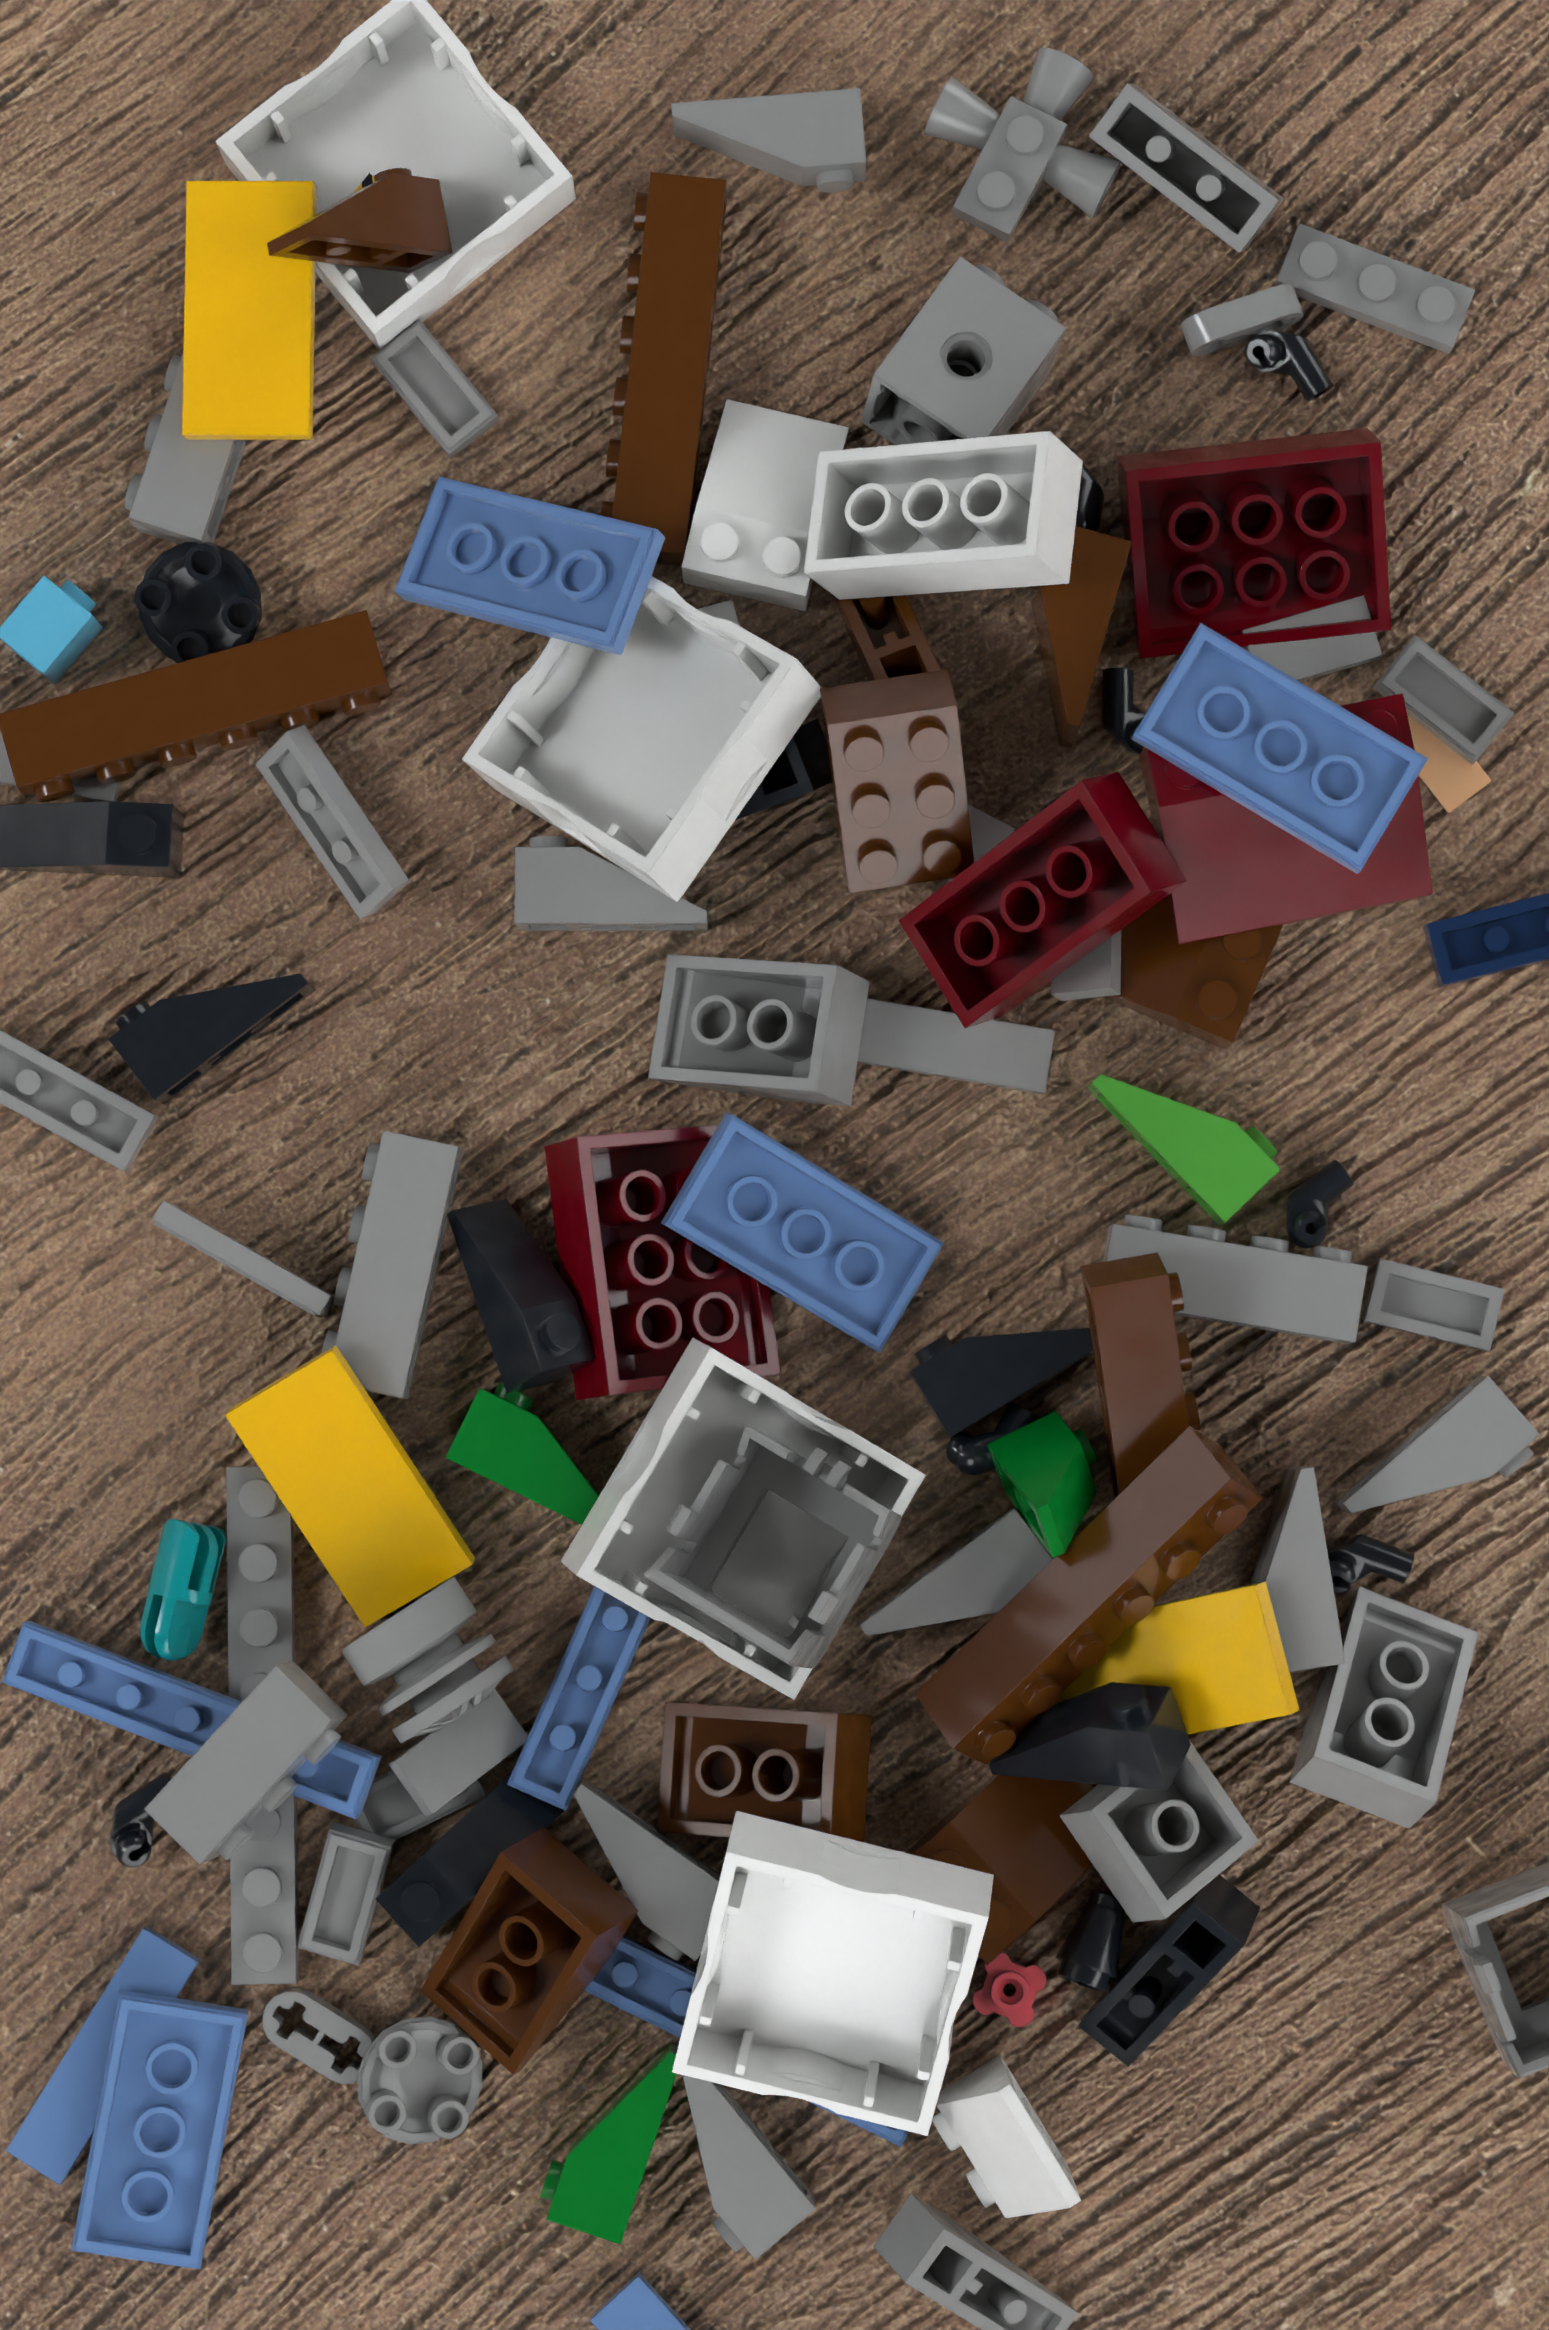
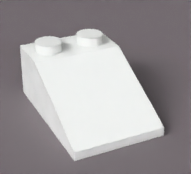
[681,399,849,611]
[932,2055,1081,2218]

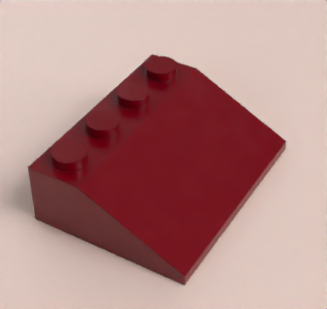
[1117,428,1391,659]
[1139,693,1433,945]
[544,1122,780,1400]

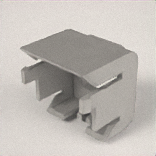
[643,1425,901,1669]
[1442,1862,1549,2078]

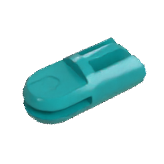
[140,1519,227,1661]

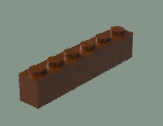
[601,172,727,566]
[0,610,392,802]
[915,1426,1263,1765]

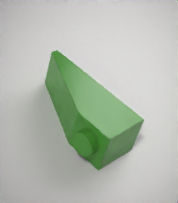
[1087,1074,1281,1226]

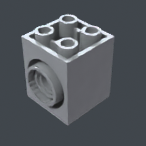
[861,257,1066,445]

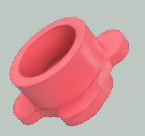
[973,1953,1046,2027]

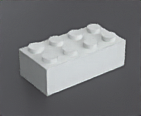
[804,431,1083,600]

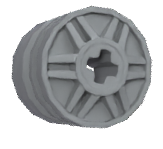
[341,1577,514,1743]

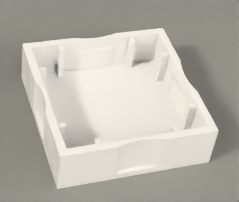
[216,0,576,351]
[462,576,822,902]
[561,1338,926,1700]
[672,1811,994,2136]

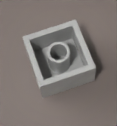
[1060,1741,1259,1922]

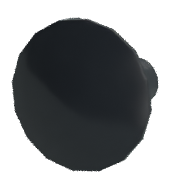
[135,542,262,663]

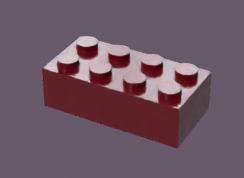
[898,772,1187,1029]

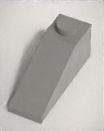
[671,88,866,193]
[514,836,708,931]
[1335,1376,1540,1513]
[859,1508,1052,1636]
[574,1779,720,1961]
[683,2075,816,2260]
[873,2193,1079,2330]

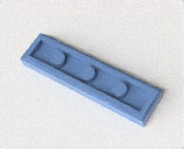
[507,1586,651,1811]
[6,1926,201,2185]

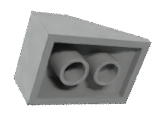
[648,954,870,1106]
[1249,1467,1345,1672]
[1290,1586,1478,1829]

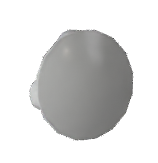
[357,2016,483,2145]

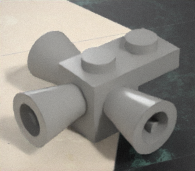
[924,47,1121,242]

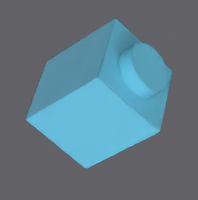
[0,576,103,685]

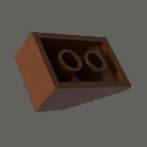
[1027,526,1132,748]
[1103,896,1283,1050]
[657,1702,872,1842]
[905,1774,1093,1965]
[420,1827,639,2075]

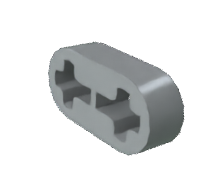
[1180,284,1304,357]
[262,1987,375,2084]

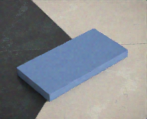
[394,477,665,655]
[1131,623,1428,874]
[661,1112,944,1353]
[71,1989,248,2270]

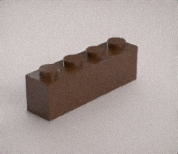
[1081,1252,1200,1499]

